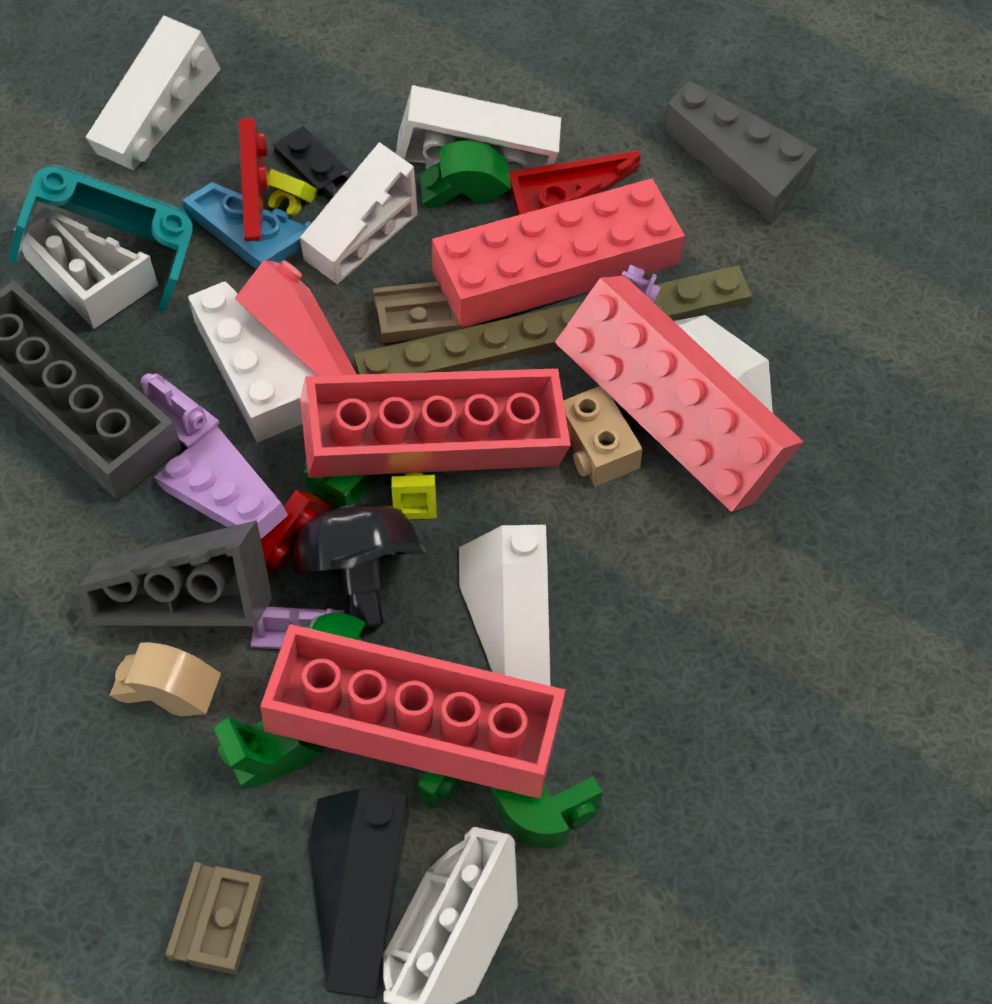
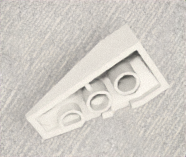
[459,525,550,686]

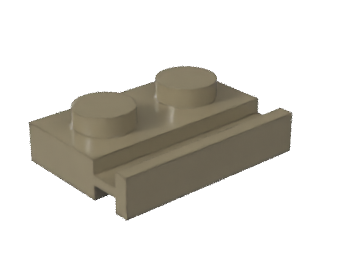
[373,281,462,343]
[165,862,264,975]

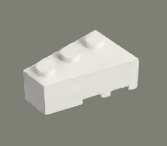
[300,142,418,284]
[14,208,158,329]

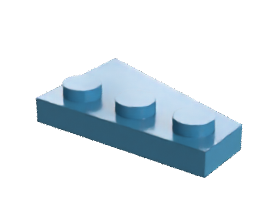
[183,182,312,270]

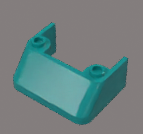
[8,164,192,311]

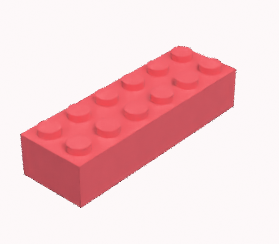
[431,178,685,329]
[555,275,803,512]
[300,369,571,477]
[260,624,565,799]

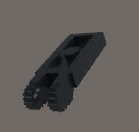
[273,126,353,202]

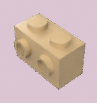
[563,386,642,487]

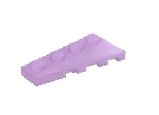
[154,426,288,539]

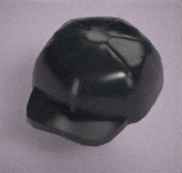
[293,504,426,630]

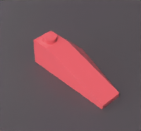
[235,260,357,376]

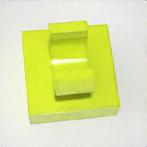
[268,169,317,216]
[391,472,437,520]

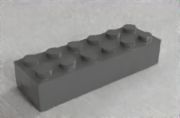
[0,280,182,501]

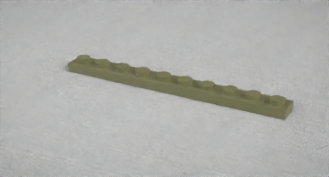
[354,265,752,375]

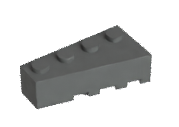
[665,80,818,225]
[77,520,272,626]

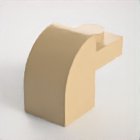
[110,642,221,716]

